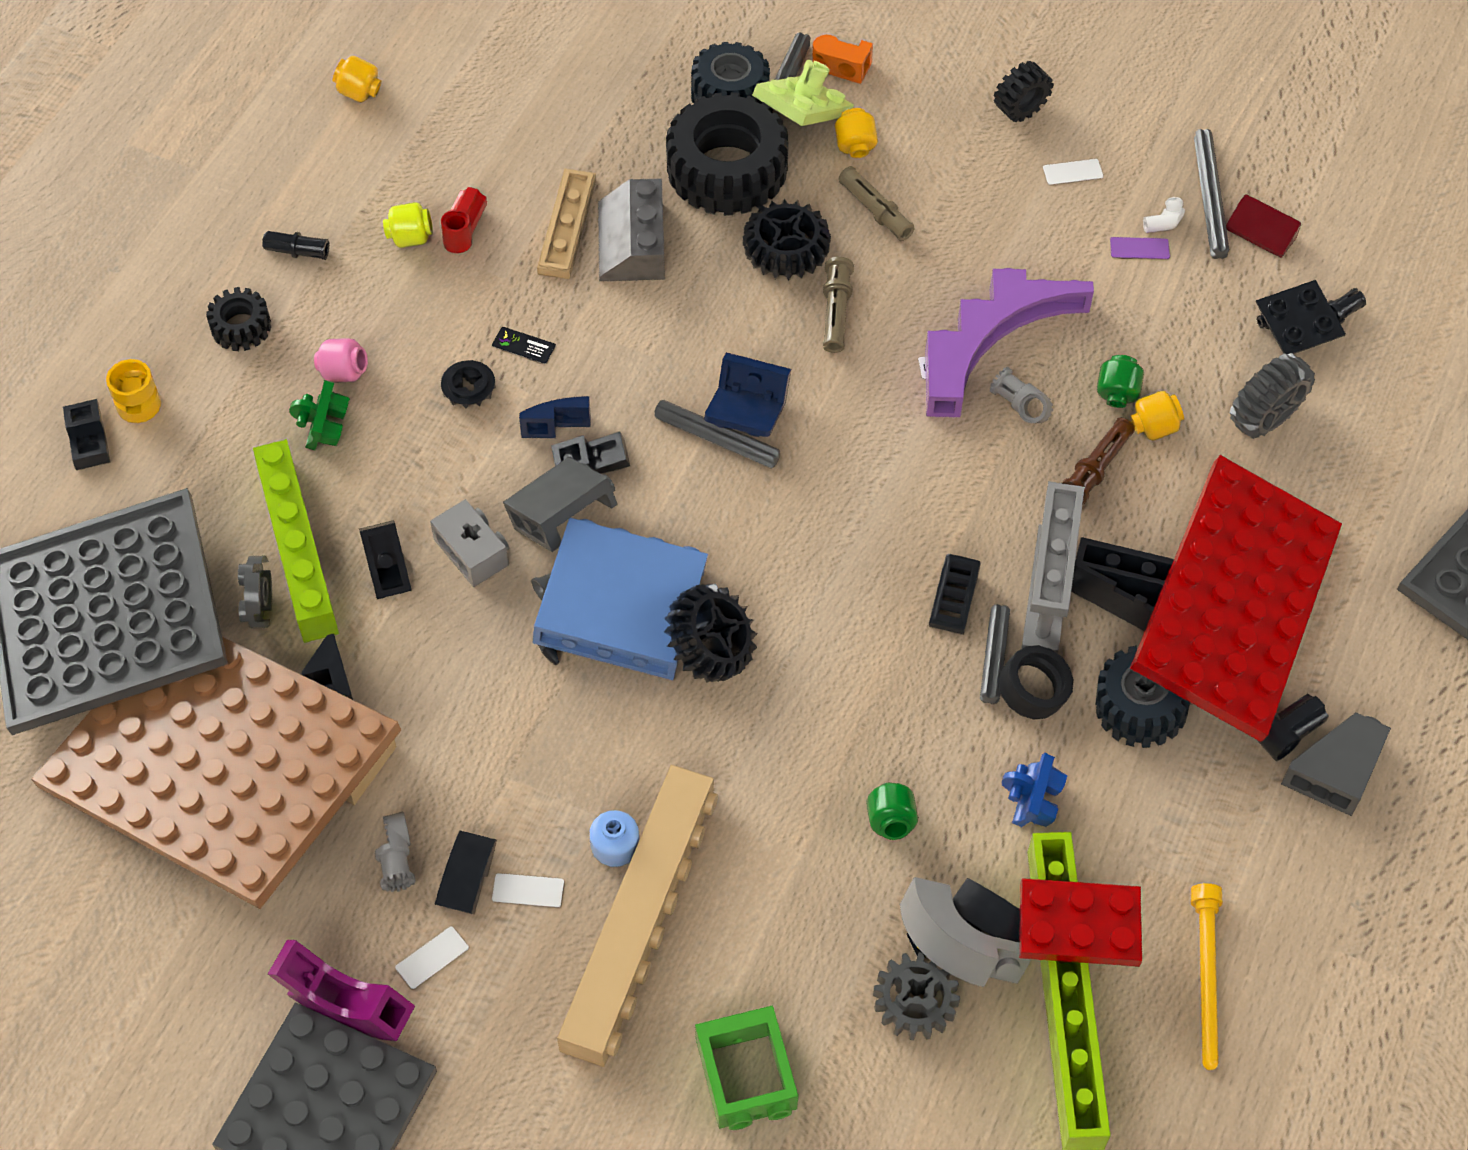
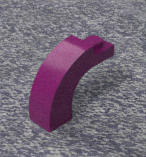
[267,940,415,1041]

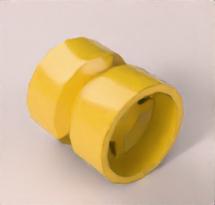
[106,359,161,423]

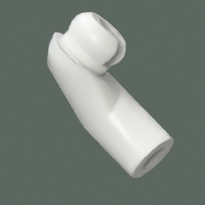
[1143,197,1185,233]

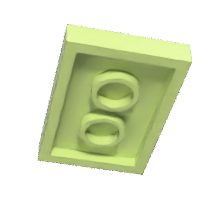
[752,60,854,126]

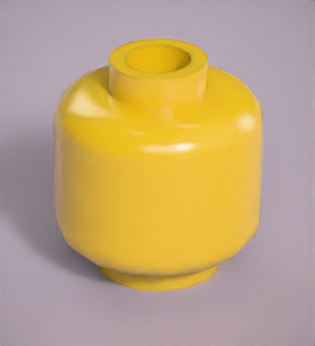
[332,56,382,103]
[835,108,878,158]
[1130,391,1185,441]

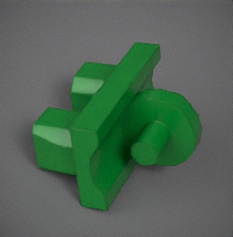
[289,380,350,450]

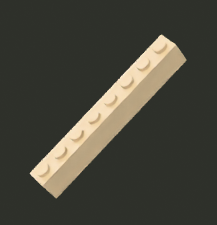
[557,764,718,1067]

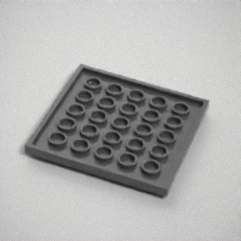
[0,488,228,735]

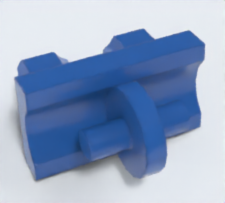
[1001,753,1067,828]

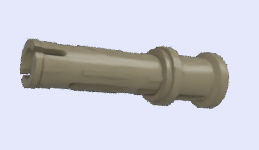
[823,257,854,353]

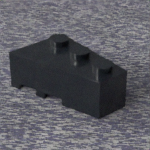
[1071,537,1174,631]

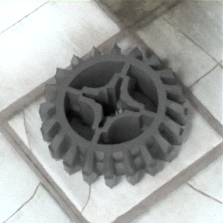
[1230,353,1315,439]

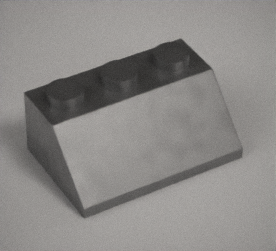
[598,178,665,281]

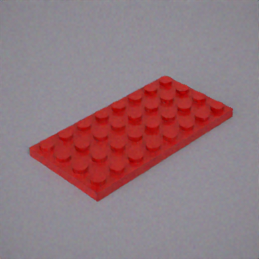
[1130,455,1342,742]

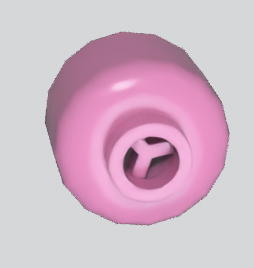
[314,338,368,383]

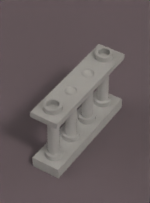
[1022,481,1085,654]

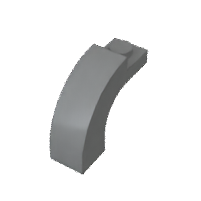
[900,877,1032,987]

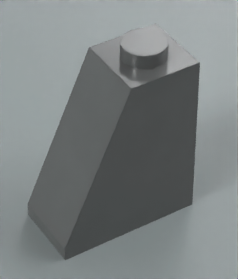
[1281,712,1391,816]

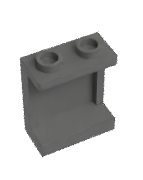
[503,457,618,552]

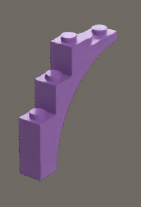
[925,268,1094,417]

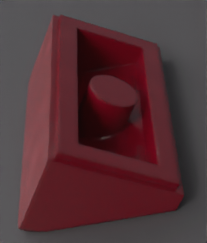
[1226,194,1301,258]

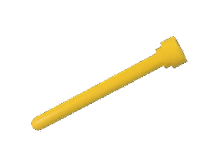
[1191,883,1223,1070]

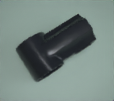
[1257,693,1329,761]

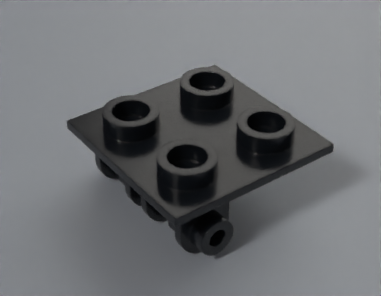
[1255,280,1346,354]

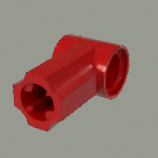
[441,187,487,253]

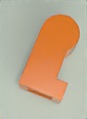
[812,34,873,84]

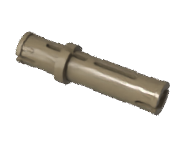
[839,166,915,241]

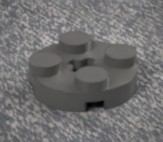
[238,555,272,628]

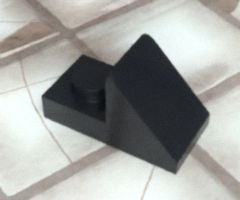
[359,520,412,599]
[300,633,353,700]

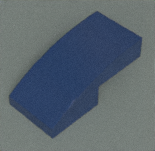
[519,396,591,438]

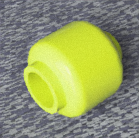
[383,202,433,248]

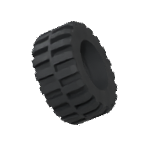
[666,93,789,216]

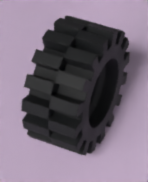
[994,61,1054,122]
[206,287,271,351]

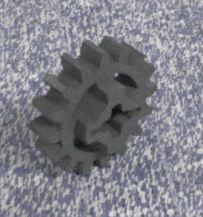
[873,952,960,1041]

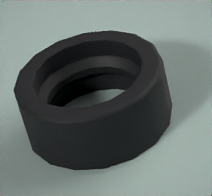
[999,645,1074,720]

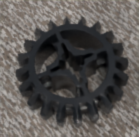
[743,199,831,281]
[664,583,758,683]

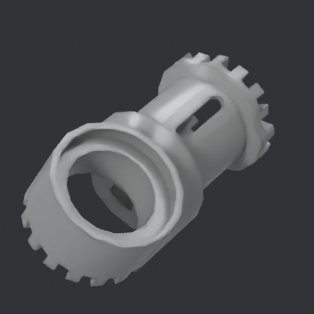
[990,367,1053,423]
[375,812,416,892]

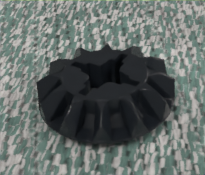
[441,360,496,409]

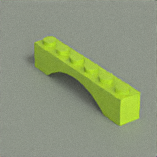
[253,439,339,643]

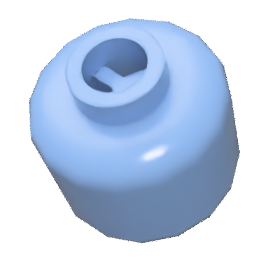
[590,810,640,867]

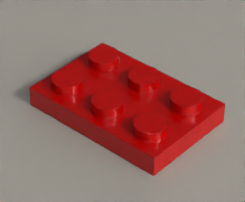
[1019,878,1142,967]

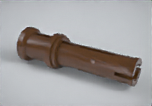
[1062,417,1135,505]

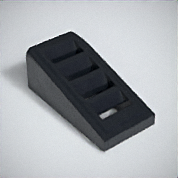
[929,554,981,635]

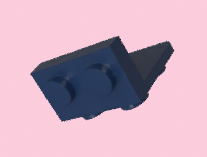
[704,352,792,437]

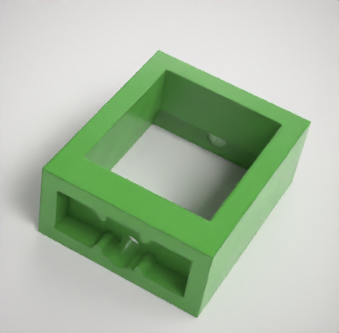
[695,1005,798,1130]

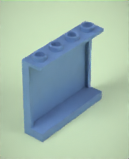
[533,518,708,680]

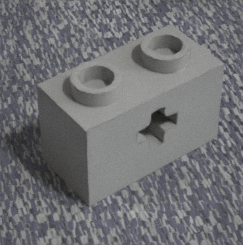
[430,499,509,588]

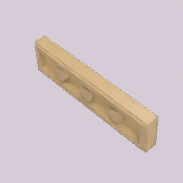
[537,168,596,279]

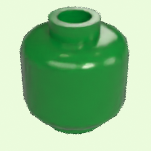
[1097,355,1144,408]
[866,782,919,840]

